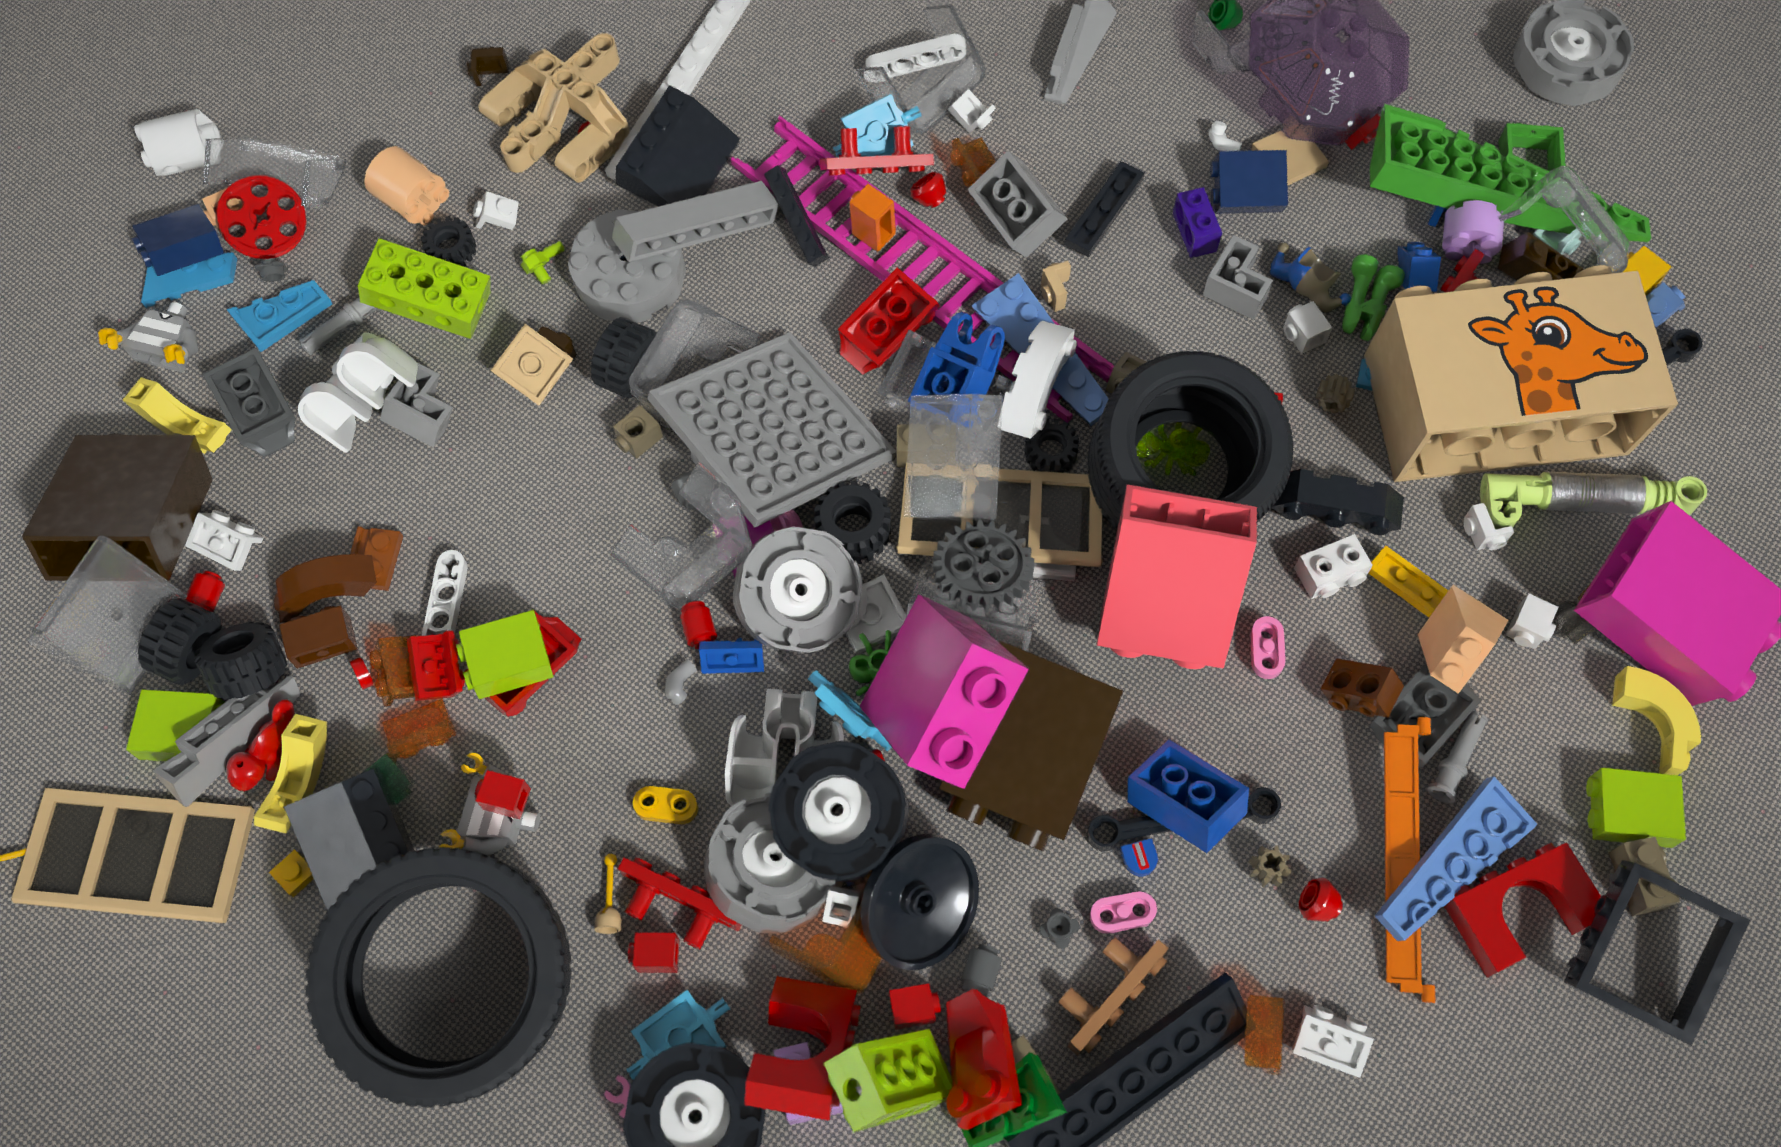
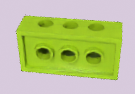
[357,238,491,339]
[824,1029,953,1133]

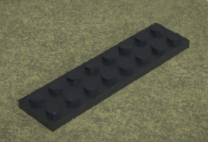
[1003,972,1257,1147]

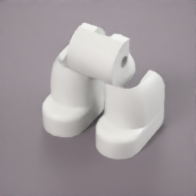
[298,332,418,453]
[725,689,844,812]

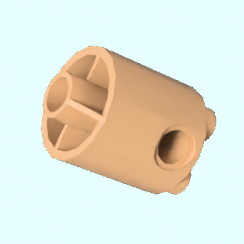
[364,146,449,226]

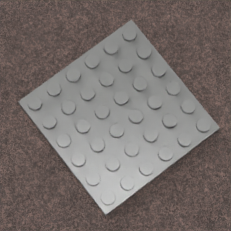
[648,332,897,527]

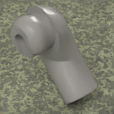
[664,659,697,705]

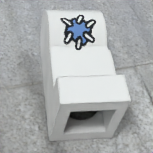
[822,881,865,929]

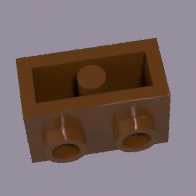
[279,605,358,669]

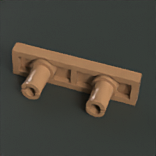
[1058,937,1169,1056]

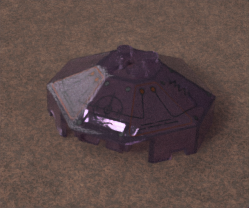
[1248,0,1410,146]

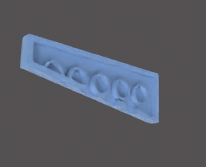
[972,273,1109,426]
[1375,776,1537,941]

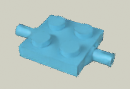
[833,93,922,157]
[808,670,892,751]
[626,990,731,1080]

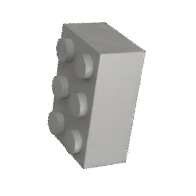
[967,151,1068,257]

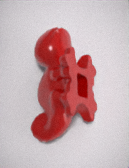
[226,699,295,791]

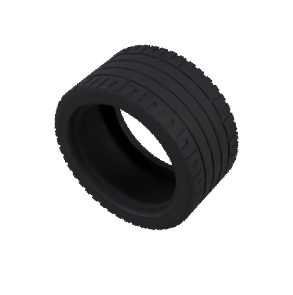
[305,847,572,1107]

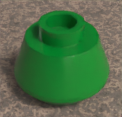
[1208,0,1243,31]

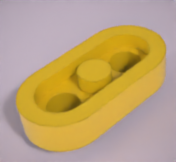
[633,786,698,824]

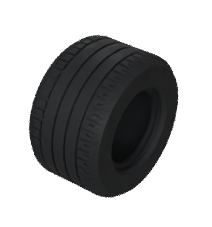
[1087,351,1293,531]

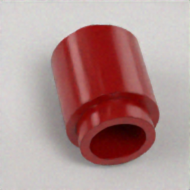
[184,571,225,613]
[680,601,717,649]

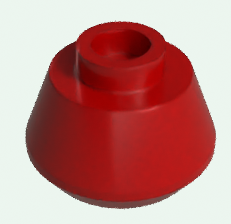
[910,172,946,208]
[1298,877,1343,922]

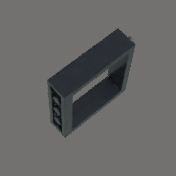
[1564,860,1751,1046]

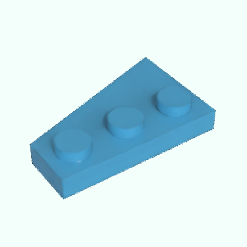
[141,253,237,308]
[226,280,332,352]

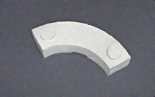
[997,321,1077,439]

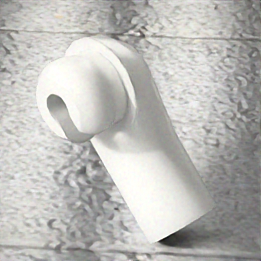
[1208,121,1242,151]

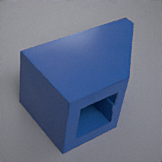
[1397,242,1441,292]

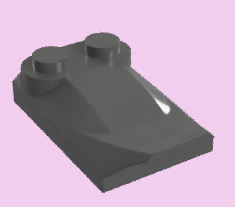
[202,348,296,457]
[1370,663,1482,768]

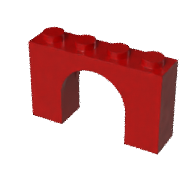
[1444,842,1601,978]
[745,976,861,1121]

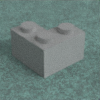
[1203,235,1273,320]
[380,362,453,448]

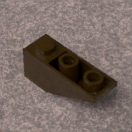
[1498,232,1584,280]

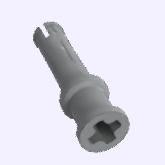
[298,298,381,356]
[1427,710,1488,803]

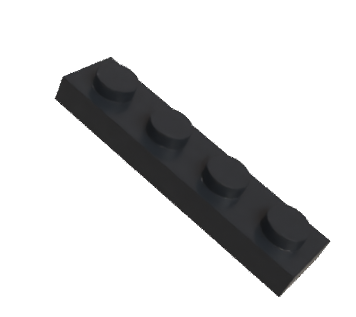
[1064,161,1145,258]

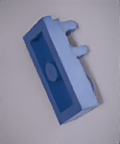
[699,638,764,674]

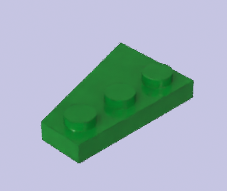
[956,1052,1067,1147]

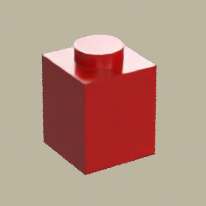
[475,770,531,820]
[628,932,680,973]
[889,983,941,1030]

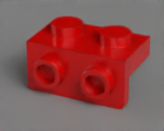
[407,630,465,701]

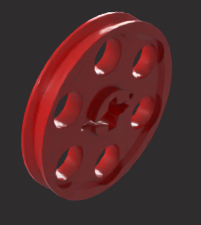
[217,176,306,259]

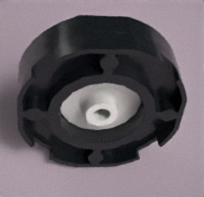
[768,741,908,882]
[623,1042,766,1147]

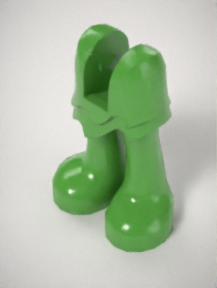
[1342,254,1405,341]

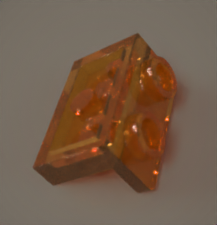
[370,635,416,707]
[382,699,457,760]
[1244,995,1284,1075]

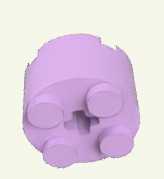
[1442,200,1505,264]

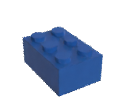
[1128,740,1249,853]

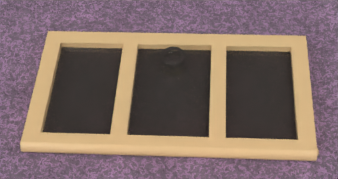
[896,463,1103,567]
[12,788,255,923]

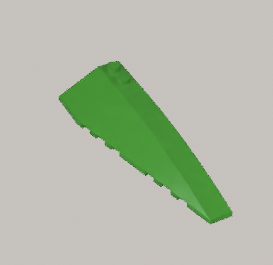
[1370,104,1651,242]

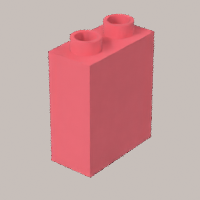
[1097,484,1257,669]

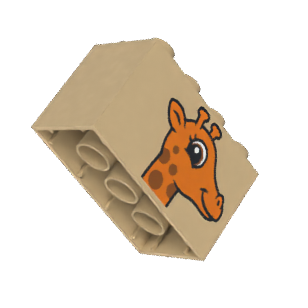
[1364,265,1678,482]

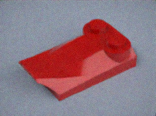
[837,267,940,375]
[464,611,582,717]
[946,989,1022,1130]

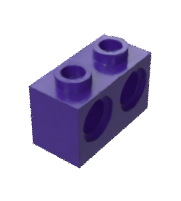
[1172,187,1222,258]

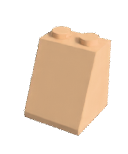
[1417,585,1509,694]

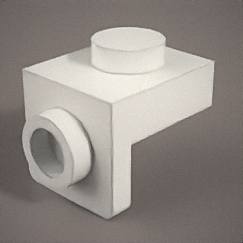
[948,89,996,134]
[473,191,519,230]
[1464,503,1514,550]

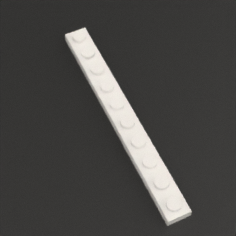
[605,0,751,180]

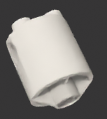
[134,109,222,177]

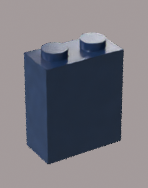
[1210,150,1288,214]
[131,204,224,277]

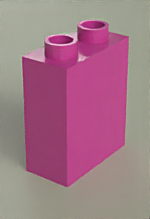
[1574,501,1781,706]
[859,594,1029,789]

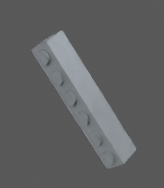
[612,181,779,262]

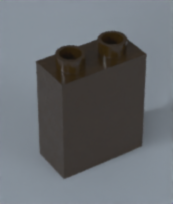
[22,433,213,581]
[939,641,1124,852]

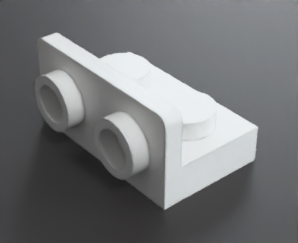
[185,510,264,571]
[1292,1005,1374,1078]

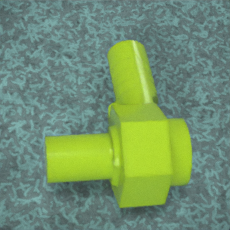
[521,241,565,285]

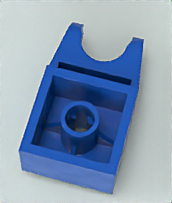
[908,312,1005,429]

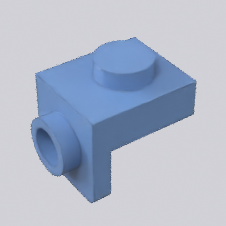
[1646,282,1685,328]

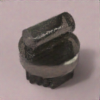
[1552,601,1596,645]

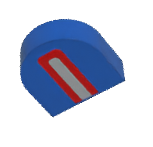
[1119,838,1158,877]

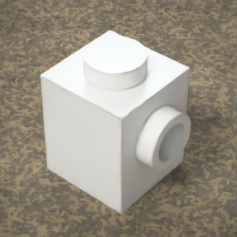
[1283,301,1332,354]
[1506,593,1558,649]

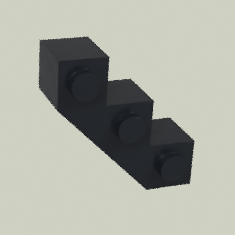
[1272,469,1404,535]

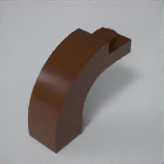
[274,554,377,623]

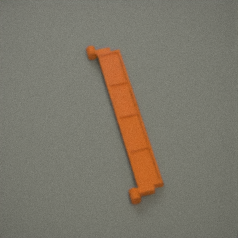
[1384,717,1435,1003]

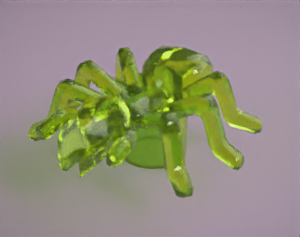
[1136,422,1210,476]

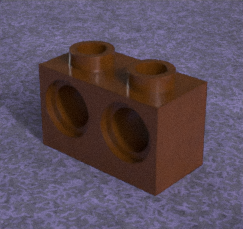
[1320,658,1404,718]

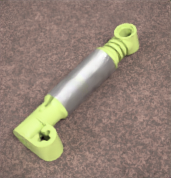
[1480,471,1707,530]

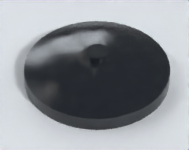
[861,834,979,970]

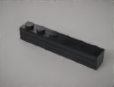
[764,165,829,267]

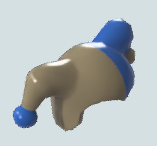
[1270,242,1351,313]

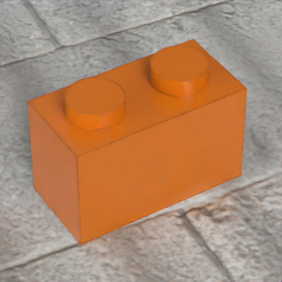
[849,184,896,252]

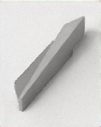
[1044,0,1116,104]
[153,676,300,807]

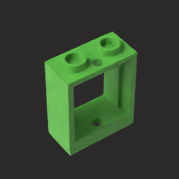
[1498,123,1566,183]

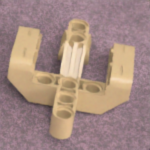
[479,33,630,183]

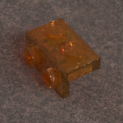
[950,137,996,187]

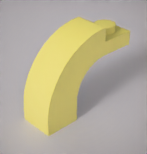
[123,377,232,454]
[1612,666,1701,775]
[254,714,327,834]

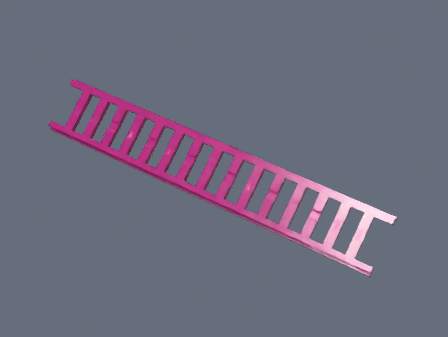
[731,116,1114,423]

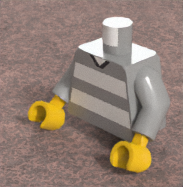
[98,302,199,373]
[439,753,540,855]

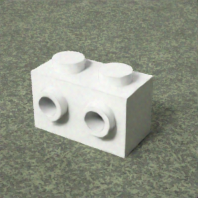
[1294,534,1373,599]

